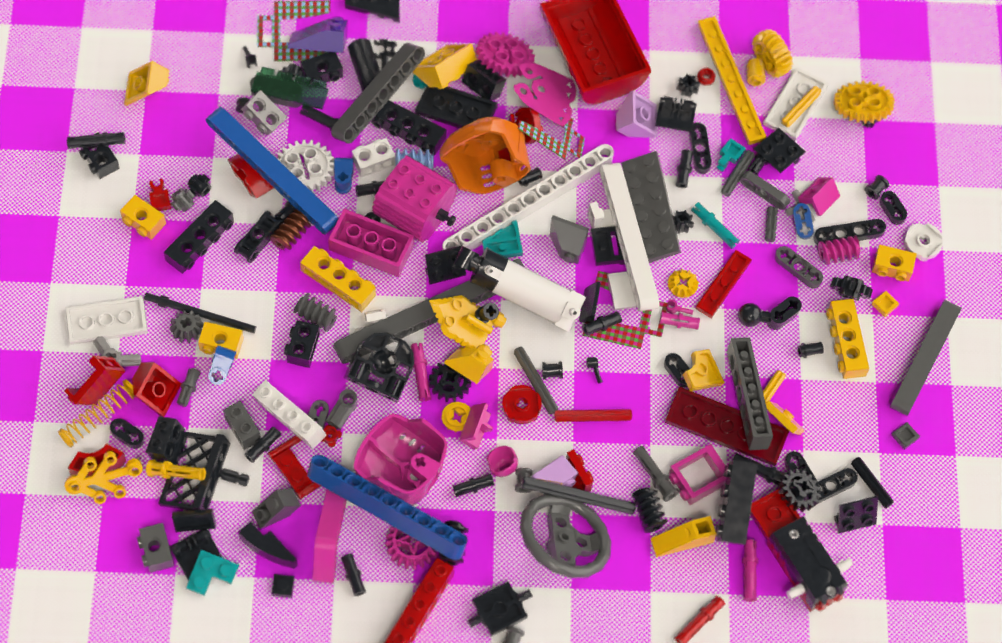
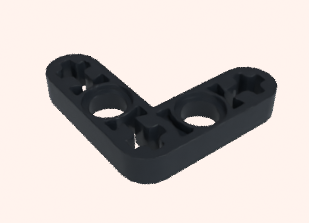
[785,451,858,504]

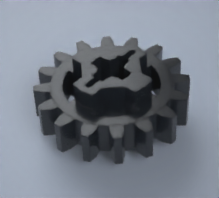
[830,275,873,301]
[429,363,471,402]
[778,469,821,512]

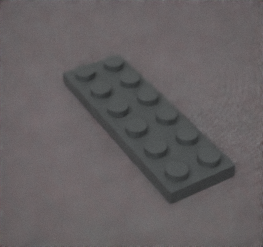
[621,151,681,263]

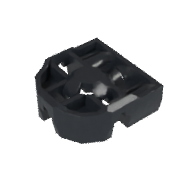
[344,332,414,403]

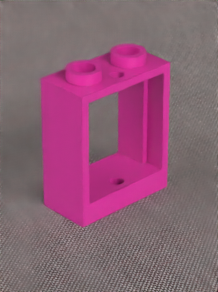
[668,444,726,505]

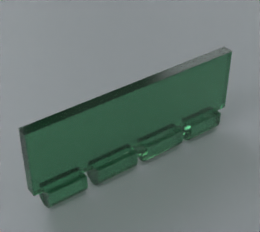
[250,66,329,110]

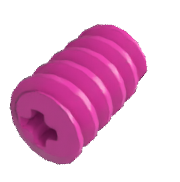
[818,235,860,265]

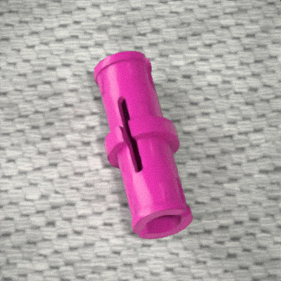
[660,312,700,330]

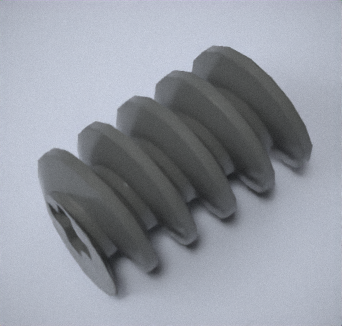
[293,293,337,332]

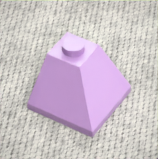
[616,91,657,138]

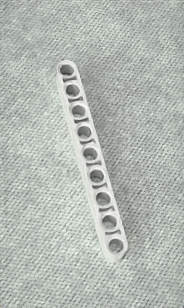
[600,163,659,311]

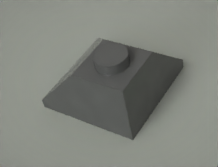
[549,215,589,264]

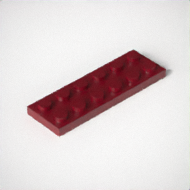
[665,387,789,466]

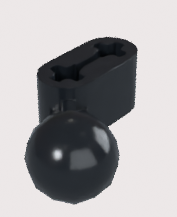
[738,297,802,330]

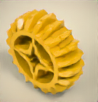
[752,29,793,78]

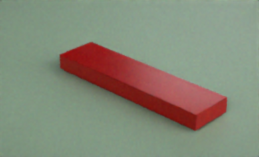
[695,250,752,319]

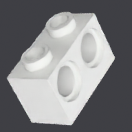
[352,138,396,178]

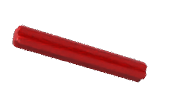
[554,409,632,422]

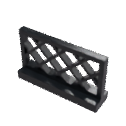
[158,431,231,511]

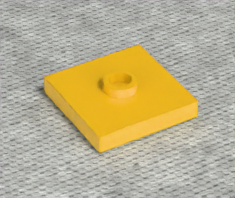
[766,401,805,435]

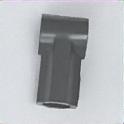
[326,389,358,430]

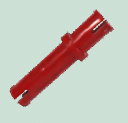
[674,595,726,643]

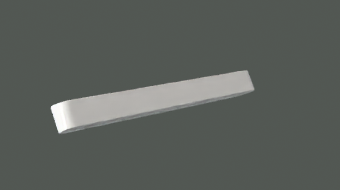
[442,144,614,250]

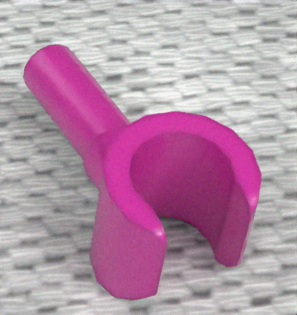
[666,299,693,315]

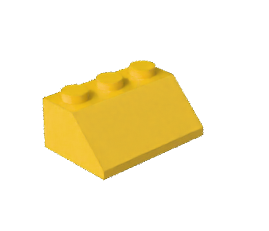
[413,43,477,89]

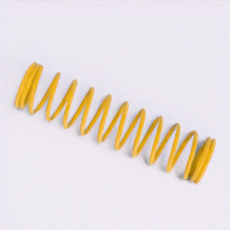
[58,379,135,448]

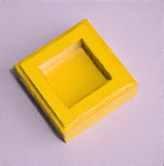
[871,291,899,317]

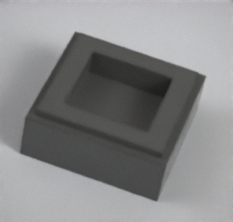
[891,422,920,450]

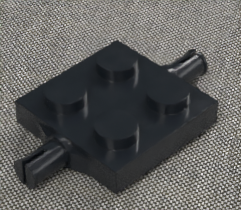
[467,581,533,637]

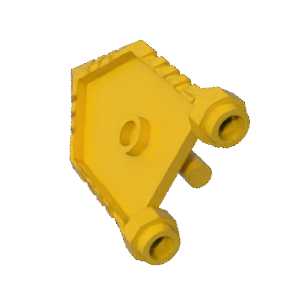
[429,295,507,357]

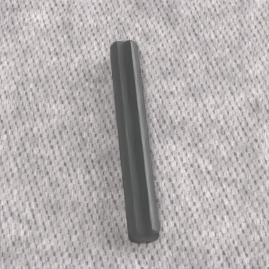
[514,347,558,415]

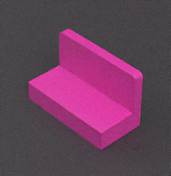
[798,177,840,216]

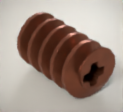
[270,209,311,250]

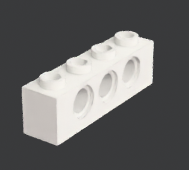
[252,380,326,449]

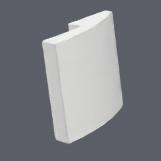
[607,272,637,310]

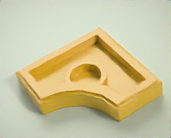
[683,349,725,391]

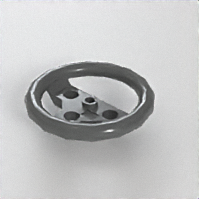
[520,494,611,578]

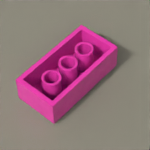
[328,209,414,277]

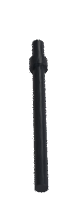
[144,292,257,333]

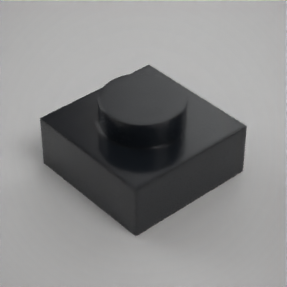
[271,574,295,598]

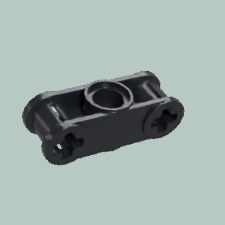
[234,211,284,263]

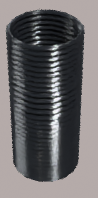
[348,38,380,92]

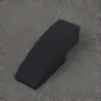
[238,522,298,569]

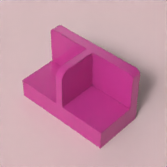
[459,403,493,449]

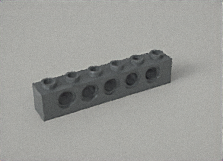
[727,337,773,450]

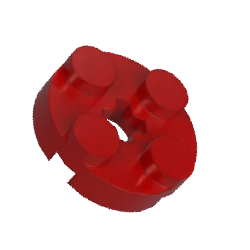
[515,107,543,144]
[502,385,542,424]

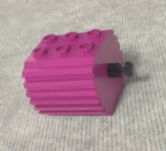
[372,155,457,243]

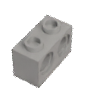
[241,90,287,135]

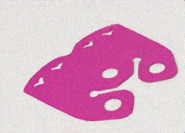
[514,63,576,126]

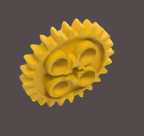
[834,80,895,124]

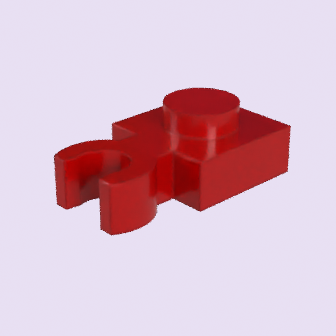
[149,179,171,211]

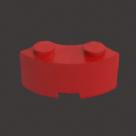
[228,154,274,199]
[68,443,126,478]

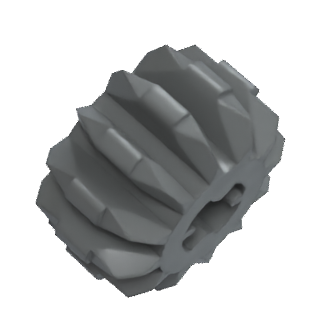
[170,310,203,344]

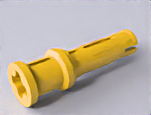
[146,459,206,481]

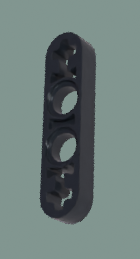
[813,219,886,246]

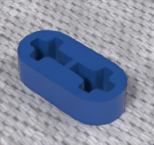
[793,203,814,240]

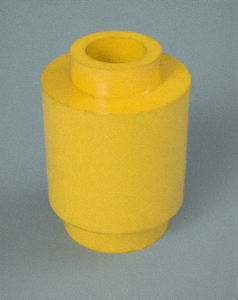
[746,58,766,86]

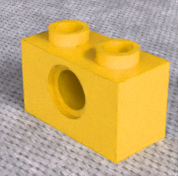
[120,195,166,240]
[872,244,917,282]
[198,322,244,359]

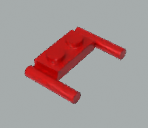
[268,435,321,500]

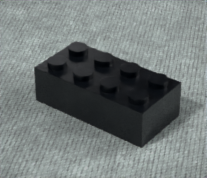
[715,460,758,545]

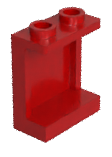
[64,355,125,405]

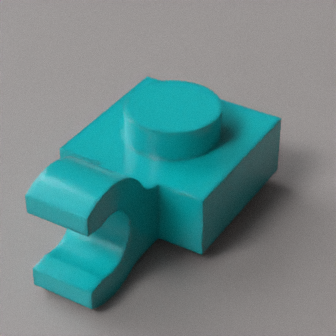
[716,138,746,172]

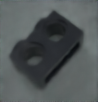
[462,60,507,101]
[79,132,120,179]
[284,320,320,368]
[145,416,185,464]

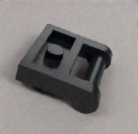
[590,226,625,266]

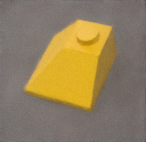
[124,61,169,106]
[444,347,494,384]

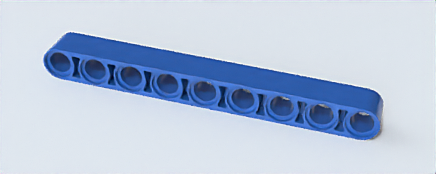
[205,106,339,235]
[307,455,467,560]

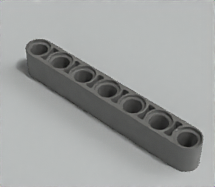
[331,42,425,143]
[890,299,962,416]

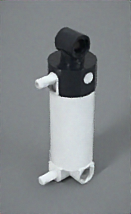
[454,246,586,332]

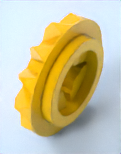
[668,269,699,298]
[442,402,471,433]

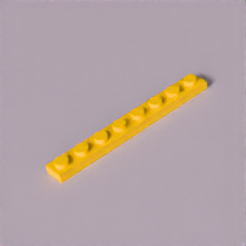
[698,16,767,145]

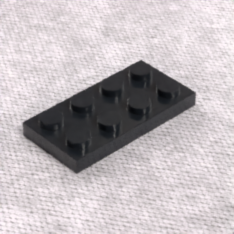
[415,86,498,128]

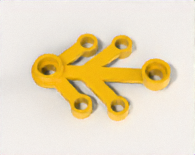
[64,452,143,504]

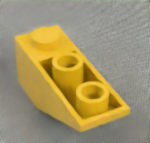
[650,516,716,557]

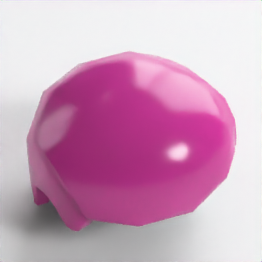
[487,446,518,477]

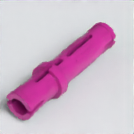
[411,343,431,402]
[742,540,758,602]

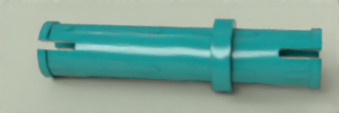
[691,202,740,249]

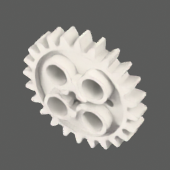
[277,140,334,193]

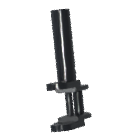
[374,39,397,70]

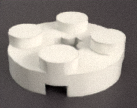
[904,223,943,261]

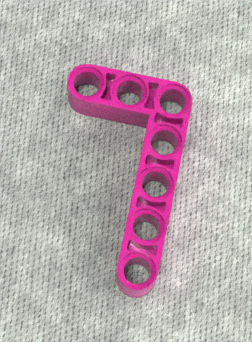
[313,489,347,584]

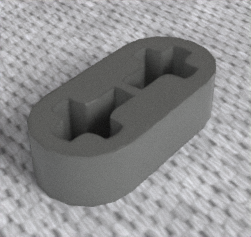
[308,400,329,429]

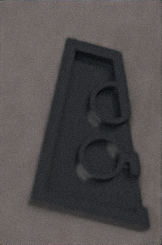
[345,0,400,23]

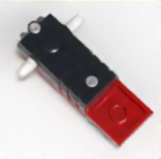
[750,488,853,612]

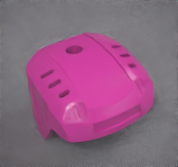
[353,413,447,506]

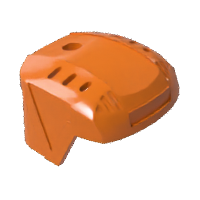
[440,117,531,194]

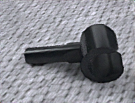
[243,46,257,68]
[586,357,603,384]

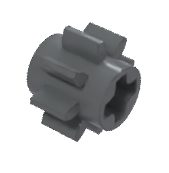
[170,188,195,212]

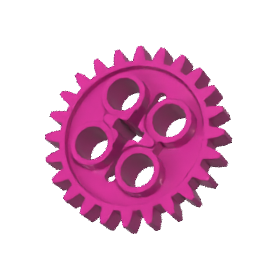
[476,32,535,78]

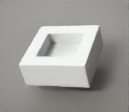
[364,309,386,324]

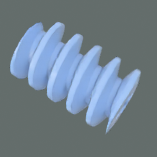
[395,148,434,170]

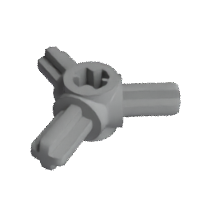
[93,336,141,367]

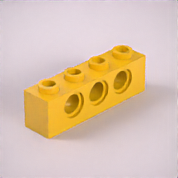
[300,246,376,312]
[826,299,870,379]

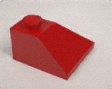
[132,362,181,417]

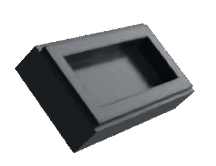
[172,509,216,532]

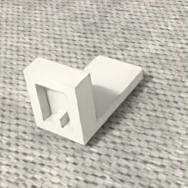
[588,202,614,228]

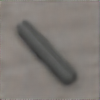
[721,150,755,197]

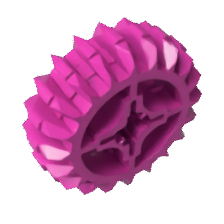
[385,527,437,570]

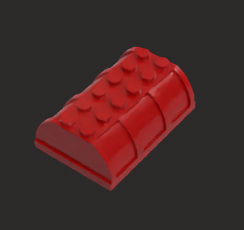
[540,0,651,105]

